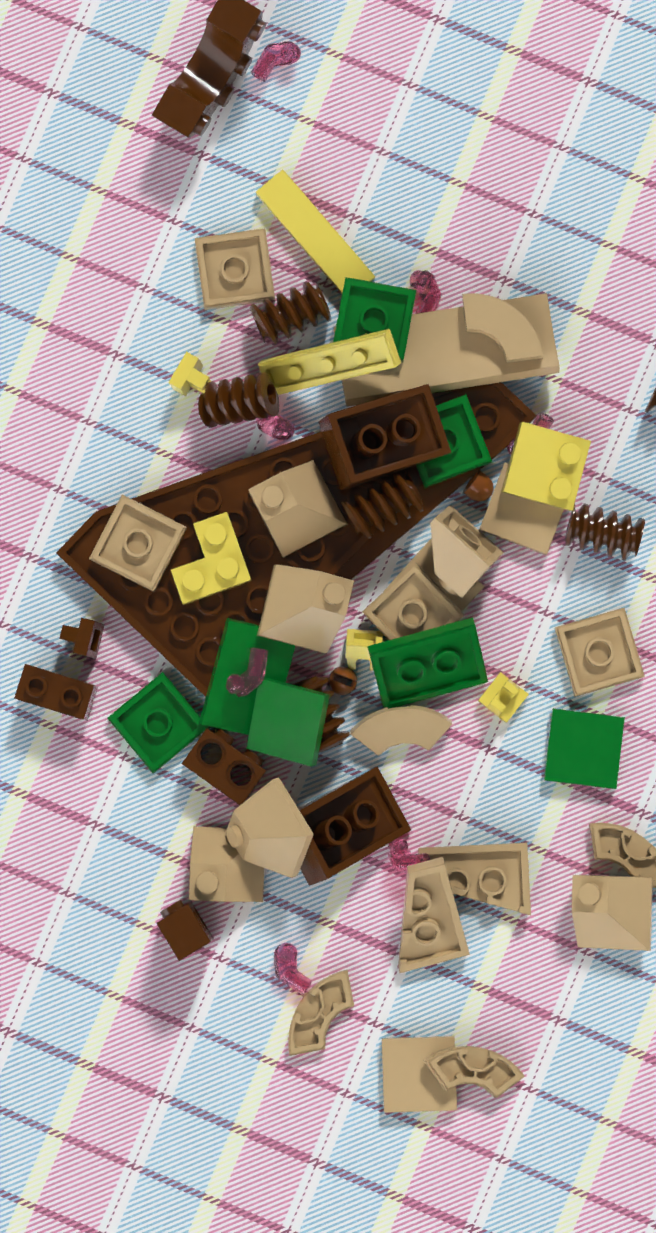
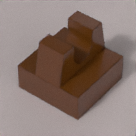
[59,618,105,659]

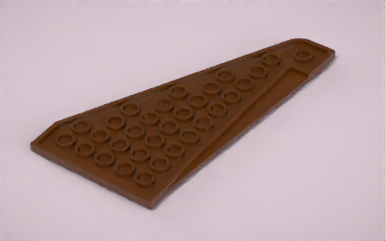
[56,382,537,697]

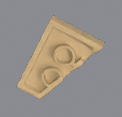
[418,843,531,916]
[398,857,470,973]

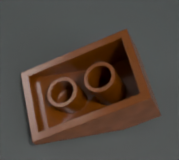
[318,384,451,490]
[298,766,411,886]

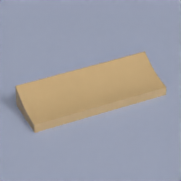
[334,293,560,407]

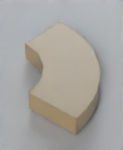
[462,293,544,363]
[350,705,452,756]
[589,823,656,888]
[288,970,354,1056]
[423,1046,525,1098]

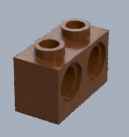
[14,664,98,721]
[182,728,267,805]
[156,900,214,961]

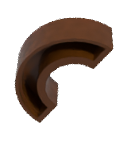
[151,0,267,138]

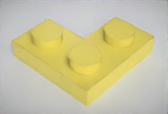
[171,512,251,605]

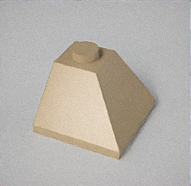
[248,460,347,558]
[430,505,504,598]
[257,565,354,654]
[226,777,314,878]
[189,826,264,902]
[572,875,653,951]

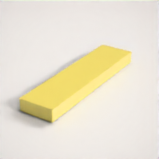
[256,169,375,294]
[258,329,401,395]

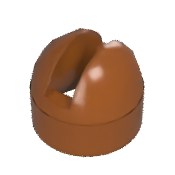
[462,470,494,501]
[329,666,357,695]

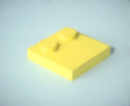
[501,422,591,511]

